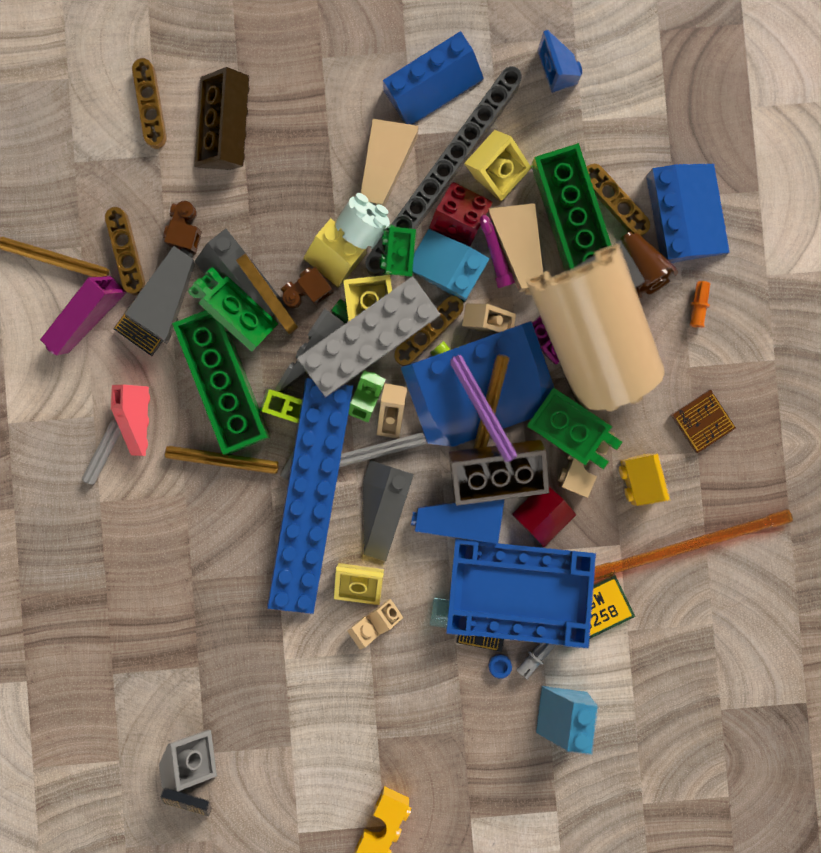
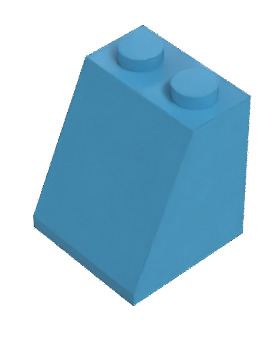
[536,686,598,755]

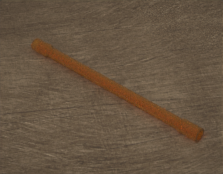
[594,509,793,581]

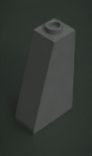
[125,246,195,344]

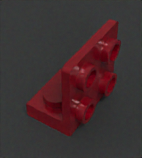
[429,182,493,247]

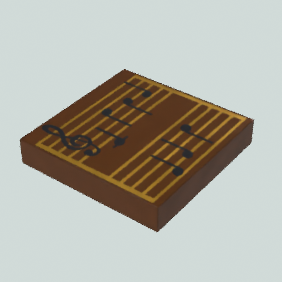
[671,390,736,453]

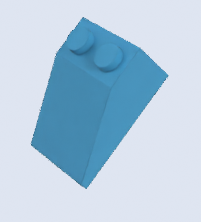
[413,229,490,303]

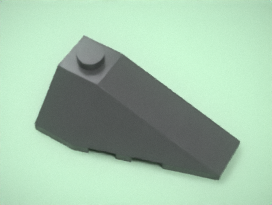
[194,229,287,317]
[275,309,345,393]
[363,460,414,561]

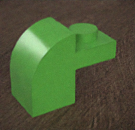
[348,370,386,423]

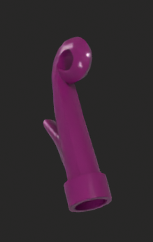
[480,215,515,288]

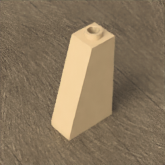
[361,119,418,207]
[487,203,543,295]

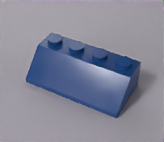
[383,31,484,125]

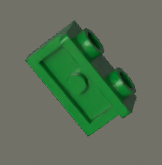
[380,225,416,277]

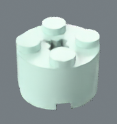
[335,193,390,249]

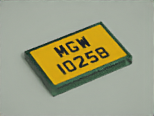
[589,574,636,639]

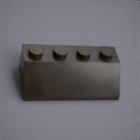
[194,67,250,170]

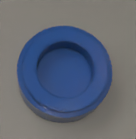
[488,654,512,679]

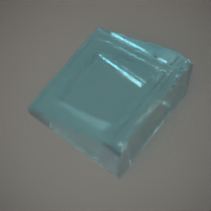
[430,598,450,628]

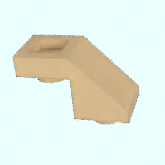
[347,599,403,650]

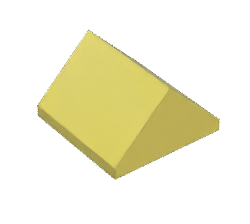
[334,563,384,605]

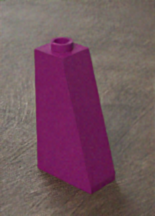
[40,276,127,356]

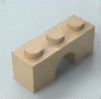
[558,432,615,498]

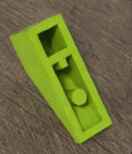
[260,388,302,423]

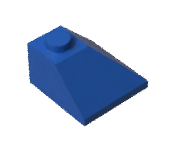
[537,30,582,93]

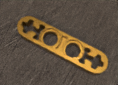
[132,58,166,149]
[587,163,650,236]
[105,207,146,295]
[236,253,298,334]
[394,296,464,366]

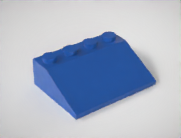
[646,164,730,263]

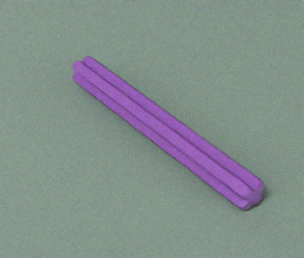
[450,355,517,462]

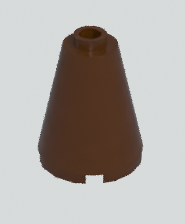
[620,232,678,298]

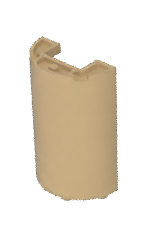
[526,243,665,411]

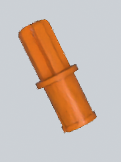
[689,281,710,328]

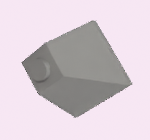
[159,730,217,792]

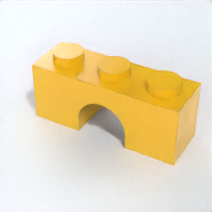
[354,786,411,853]

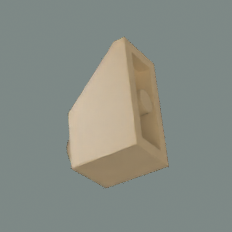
[462,303,516,334]
[377,383,407,439]

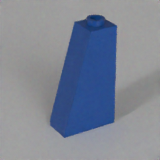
[411,499,505,544]

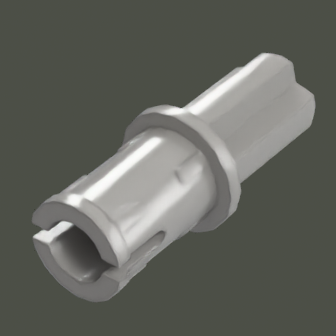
[516,643,556,680]

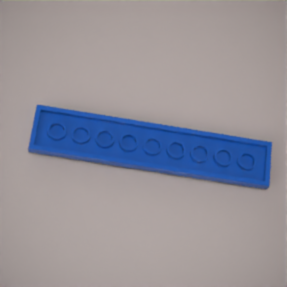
[267,378,353,614]

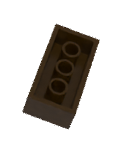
[449,439,549,506]

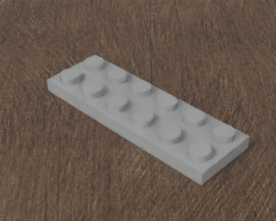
[297,276,441,398]

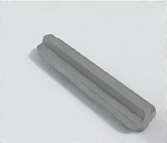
[82,420,121,485]

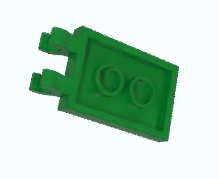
[188,267,279,352]
[527,387,622,470]

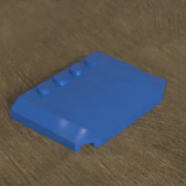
[401,321,554,447]

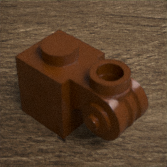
[163,201,202,254]
[281,267,334,308]

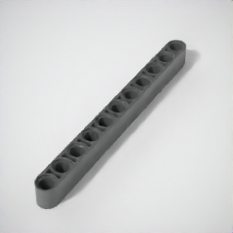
[365,66,522,277]

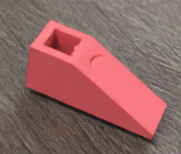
[111,385,150,456]

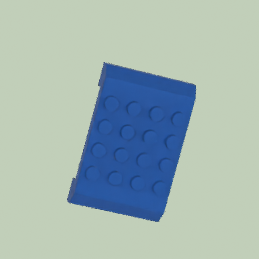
[446,539,596,649]

